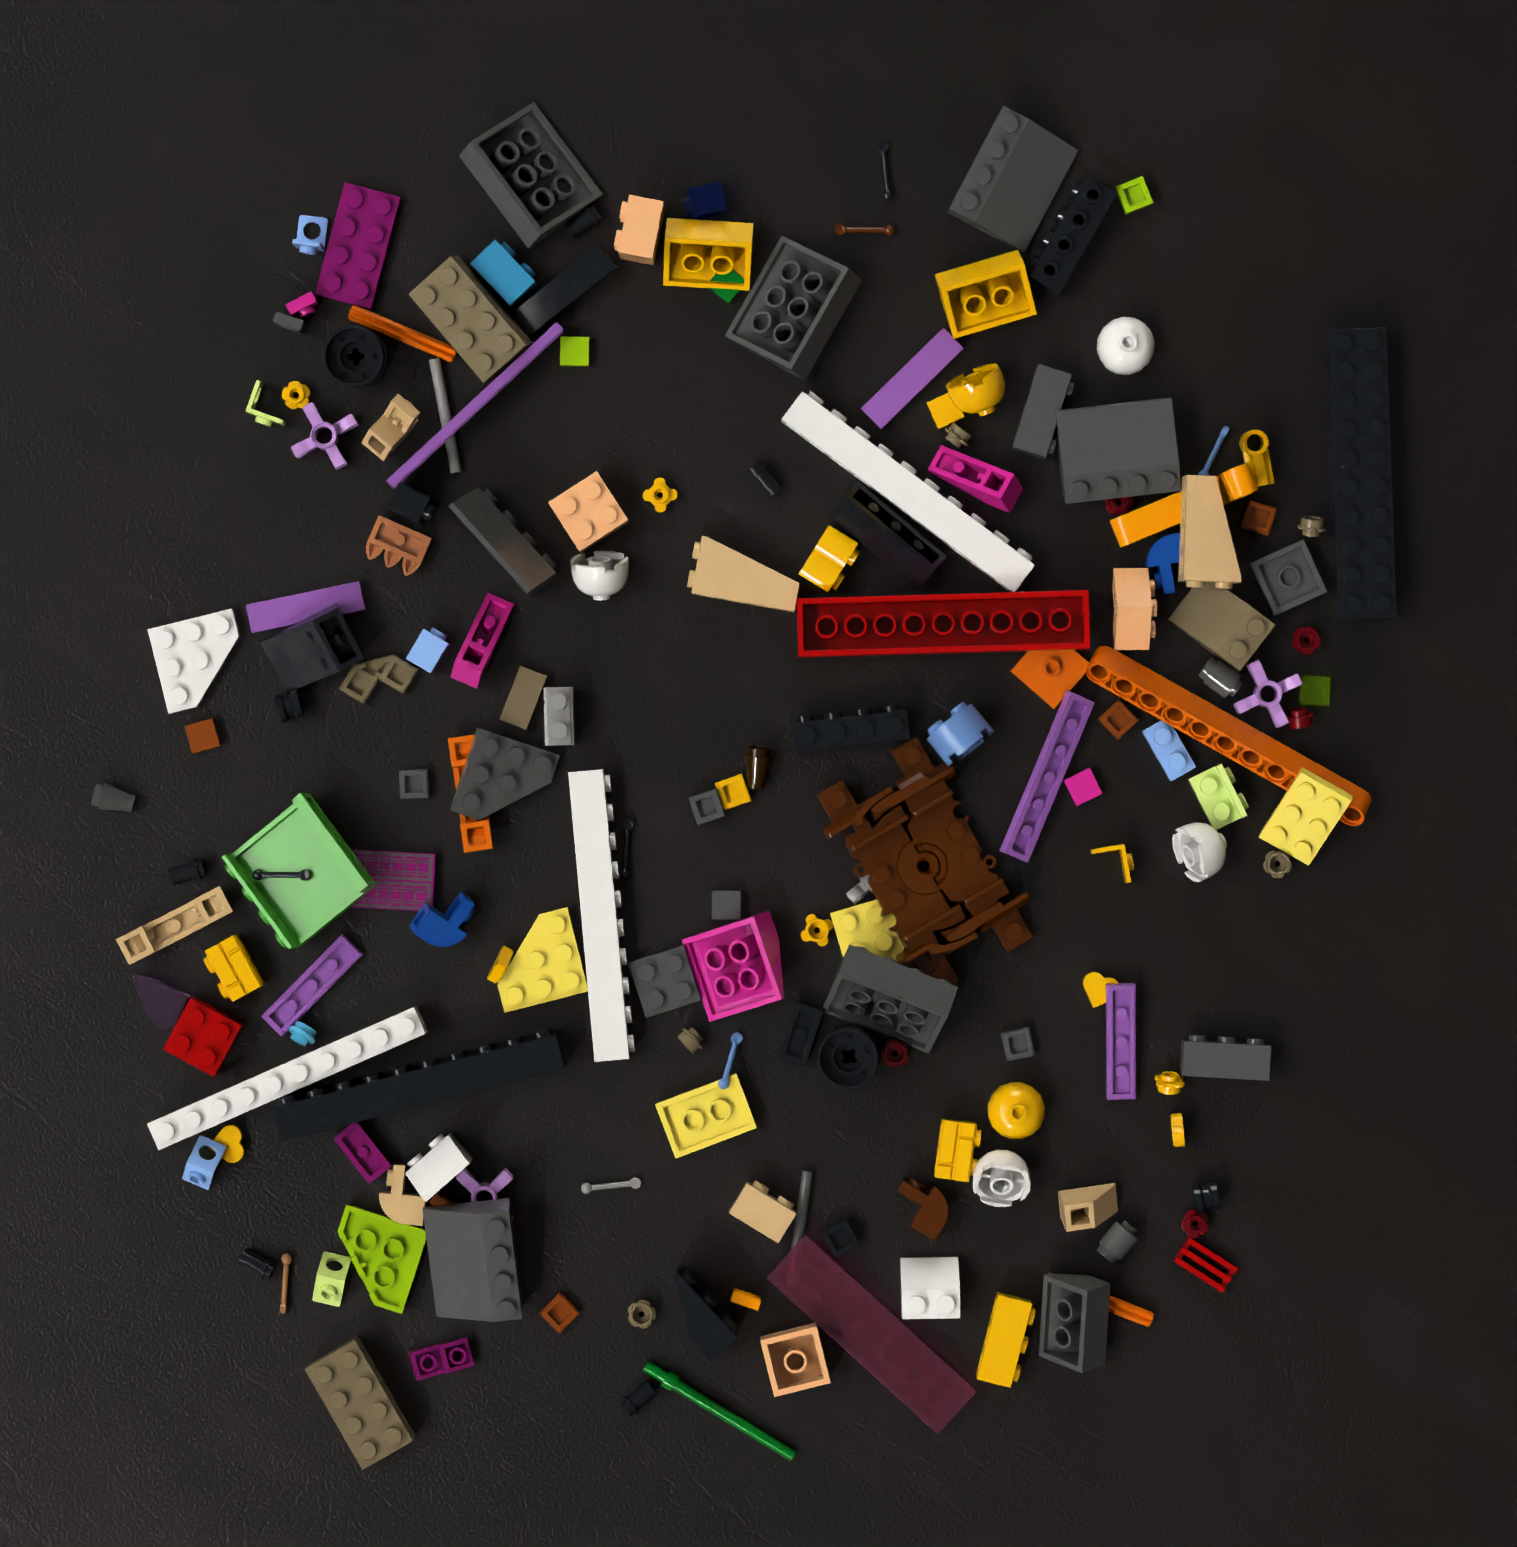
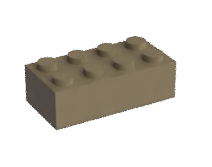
[408,255,533,383]
[305,1336,415,1470]

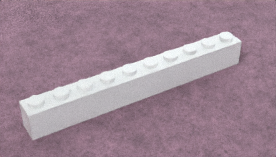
[781,391,1035,592]
[568,769,635,1062]
[147,1006,428,1150]

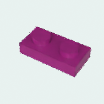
[333,1122,393,1184]

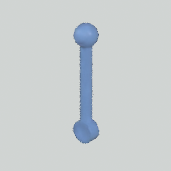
[1198,425,1229,476]
[718,1032,743,1089]

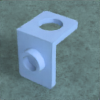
[292,215,328,255]
[182,1136,226,1190]

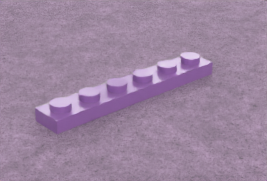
[999,690,1095,863]

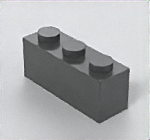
[1011,364,1075,459]
[1180,1035,1271,1081]

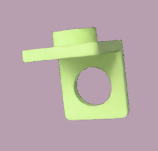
[246,380,287,427]
[312,1251,351,1307]

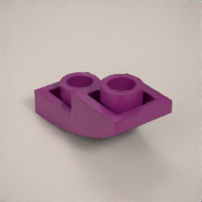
[408,1337,474,1381]

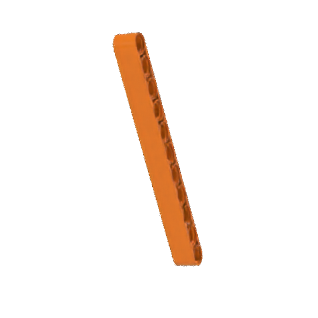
[1086,646,1372,826]

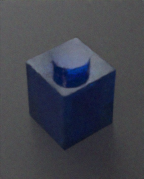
[683,181,728,220]

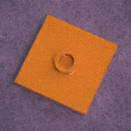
[1010,650,1089,709]

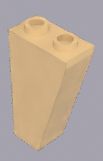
[1178,475,1241,589]
[687,536,799,613]

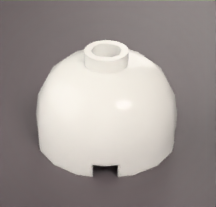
[1096,317,1155,375]
[570,551,629,601]
[1172,822,1227,882]
[973,1150,1031,1207]

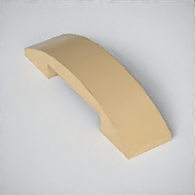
[116,886,233,965]

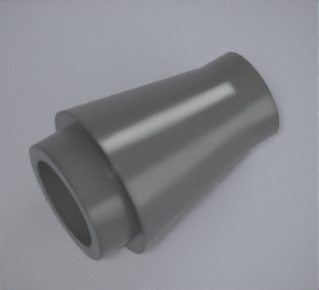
[91,782,135,812]

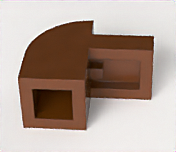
[896,1178,948,1241]

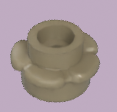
[945,422,971,448]
[1297,516,1326,537]
[1263,850,1292,878]
[677,1027,703,1054]
[628,1300,656,1329]

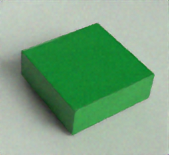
[709,270,744,304]

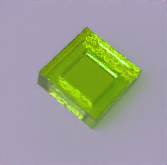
[1299,676,1331,706]

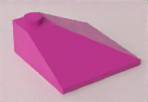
[682,910,784,1022]

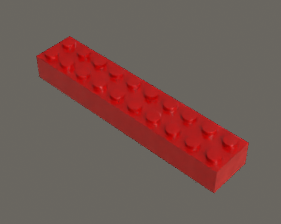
[797,590,1090,658]

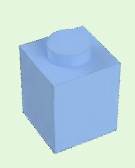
[406,627,450,674]

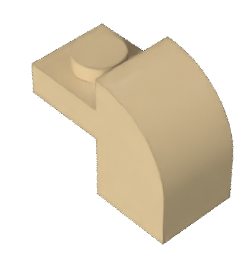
[361,394,420,461]
[379,1162,427,1226]

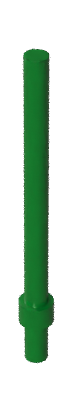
[642,1361,796,1461]

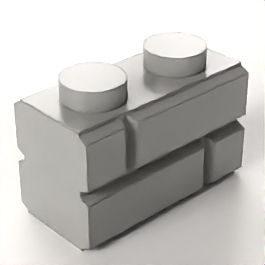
[543,687,575,746]

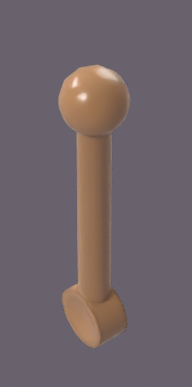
[280,1253,292,1314]

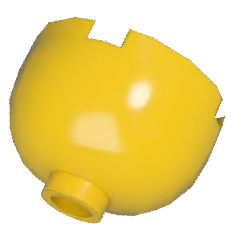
[946,363,1005,416]
[987,1082,1045,1139]

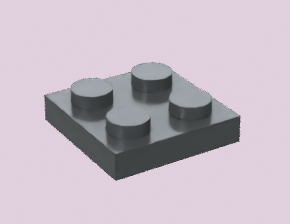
[1249,539,1327,616]
[628,945,701,1018]

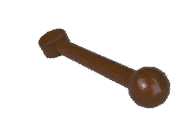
[835,224,895,236]

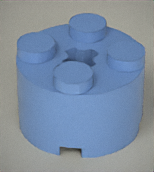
[927,701,994,767]

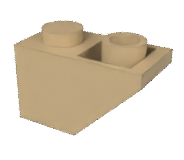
[1058,1183,1118,1232]

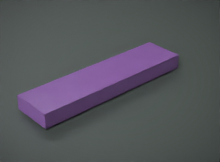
[861,328,964,430]
[246,581,366,633]
[261,934,363,1037]
[1106,983,1136,1100]

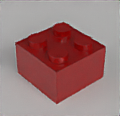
[163,997,245,1077]

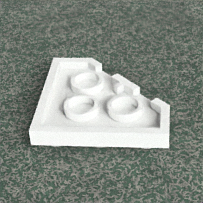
[147,609,240,714]

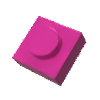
[285,291,319,319]

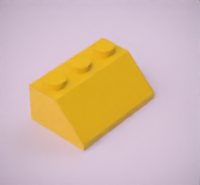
[663,218,754,291]
[934,250,1037,339]

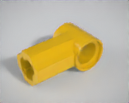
[1239,430,1274,487]

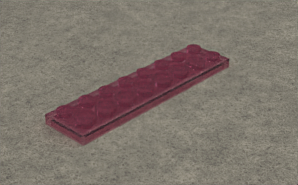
[766,1234,977,1434]

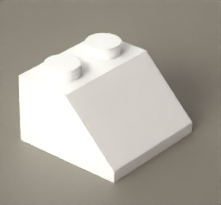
[405,1133,473,1202]
[900,1257,960,1319]

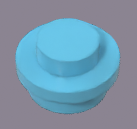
[288,1021,317,1046]

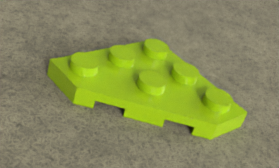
[337,1203,426,1314]

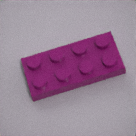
[315,182,401,310]

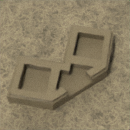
[339,654,419,704]

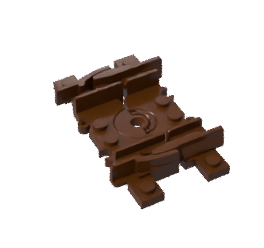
[816,737,1033,985]

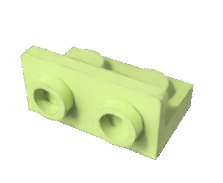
[1188,764,1249,830]

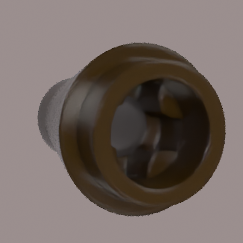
[744,746,773,789]

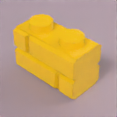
[203,934,265,1002]
[934,1118,982,1182]

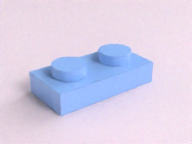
[1142,720,1196,782]

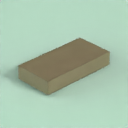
[499,666,548,730]

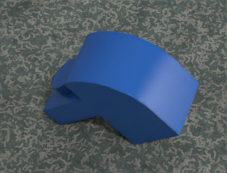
[1145,533,1180,595]
[409,891,475,947]

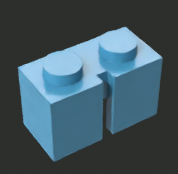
[470,240,537,308]

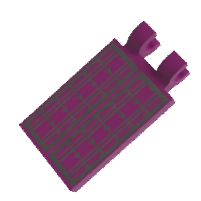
[351,849,436,911]

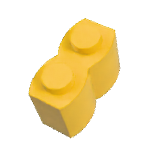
[798,525,860,593]

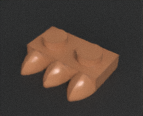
[366,515,432,576]

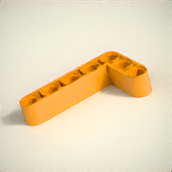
[1110,463,1258,548]

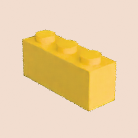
[976,1292,1036,1388]

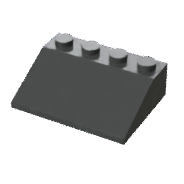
[459,102,603,249]
[948,105,1078,253]
[725,236,862,380]
[1055,397,1181,504]
[448,487,557,597]
[822,944,958,1054]
[423,1198,523,1322]

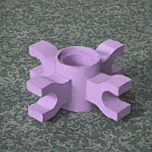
[291,402,359,470]
[1233,660,1303,728]
[456,1167,514,1220]

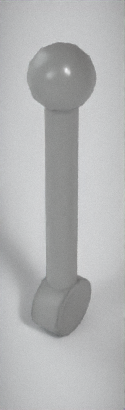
[581,1177,641,1194]

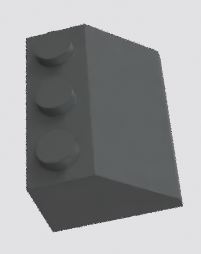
[1039,1273,1111,1373]

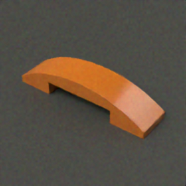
[448,734,493,853]

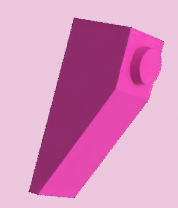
[928,445,1023,513]
[450,593,514,689]

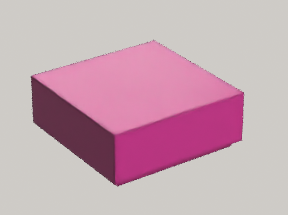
[1063,768,1103,806]

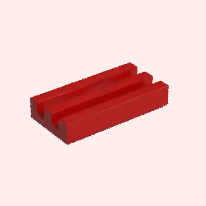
[1173,1236,1238,1293]

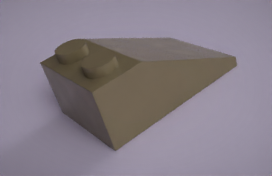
[1168,583,1275,672]

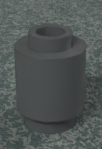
[1198,657,1243,698]
[1096,1220,1138,1264]

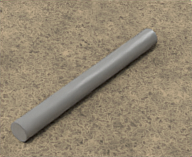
[429,358,462,474]

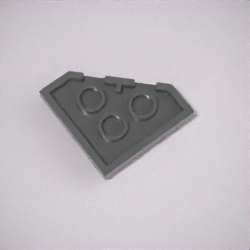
[450,728,560,820]

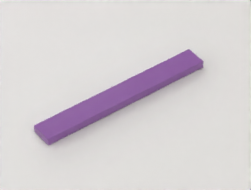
[386,322,563,489]

